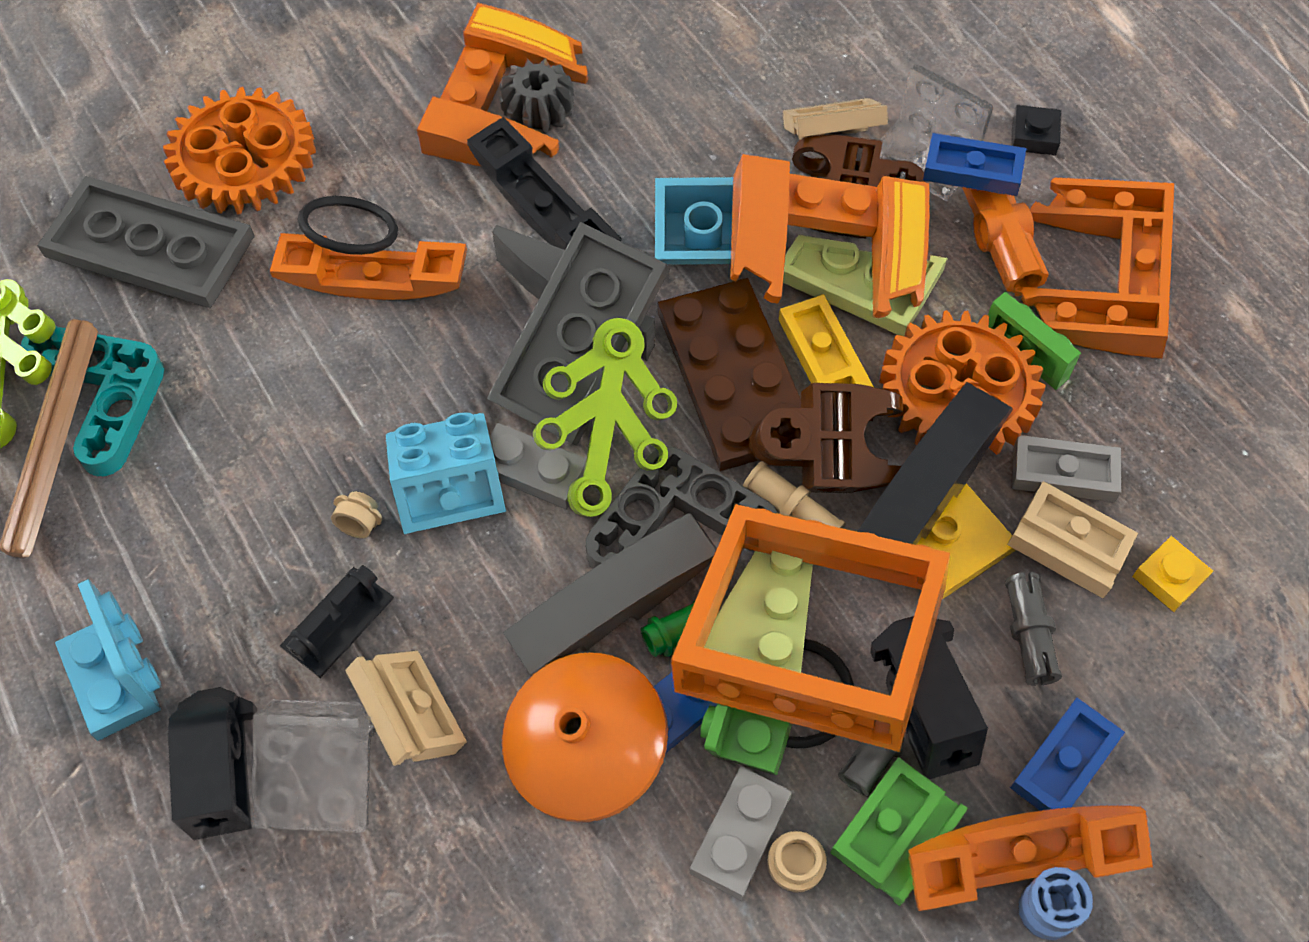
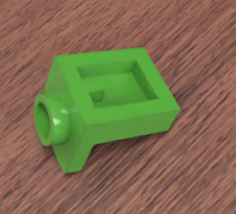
[700,703,792,776]

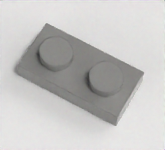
[490,423,586,510]
[1012,435,1121,502]
[689,766,792,901]

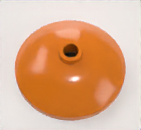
[502,652,668,822]

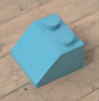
[655,177,733,265]

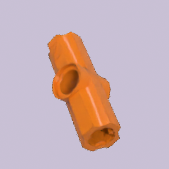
[962,187,1049,296]

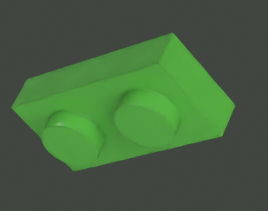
[988,291,1081,390]

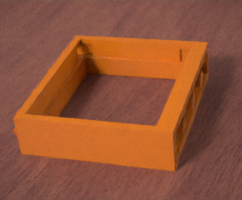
[671,504,950,752]

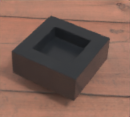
[1011,105,1061,155]

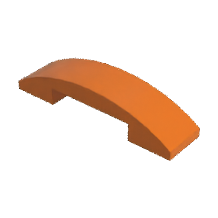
[270,233,467,300]
[908,806,1153,911]

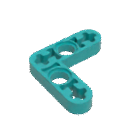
[20,326,165,476]

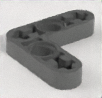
[586,447,778,569]

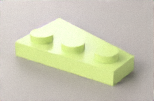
[783,235,947,336]
[704,551,813,673]

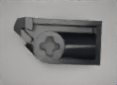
[870,616,988,780]
[168,687,258,840]

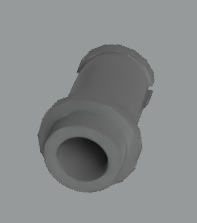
[838,738,905,796]

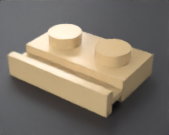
[783,98,888,140]
[1007,481,1138,598]
[345,651,467,766]

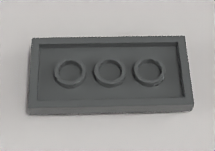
[37,176,255,309]
[487,222,670,446]

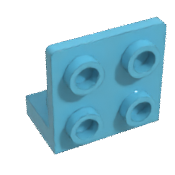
[386,412,506,534]
[55,579,161,741]

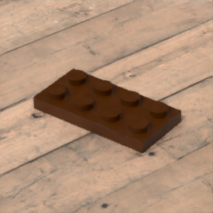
[657,278,801,471]

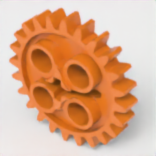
[163,87,316,214]
[879,310,1046,455]

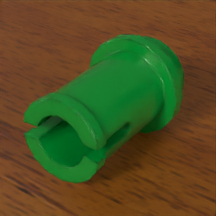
[641,600,696,657]

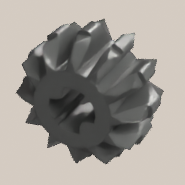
[499,58,574,135]

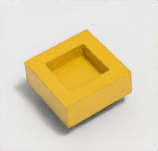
[1132,536,1214,612]

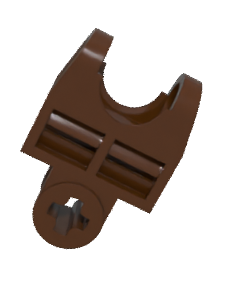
[792,135,926,239]
[749,383,903,493]

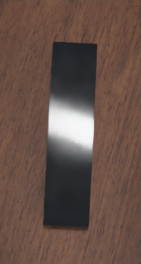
[857,382,1013,545]

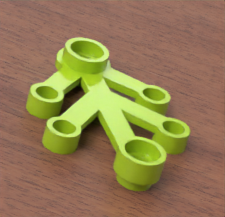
[0,279,55,448]
[533,318,677,517]

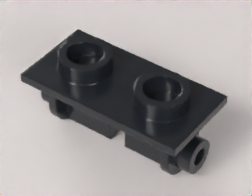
[279,565,394,678]

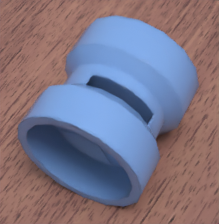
[1019,867,1093,940]

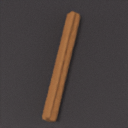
[0,319,98,558]

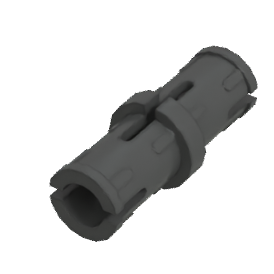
[1005,572,1062,686]

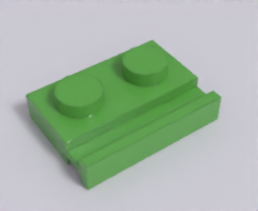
[830,757,968,906]

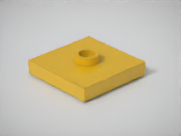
[918,483,1016,599]

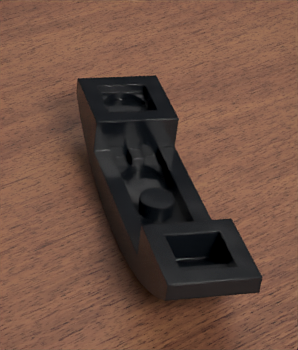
[467,117,622,250]

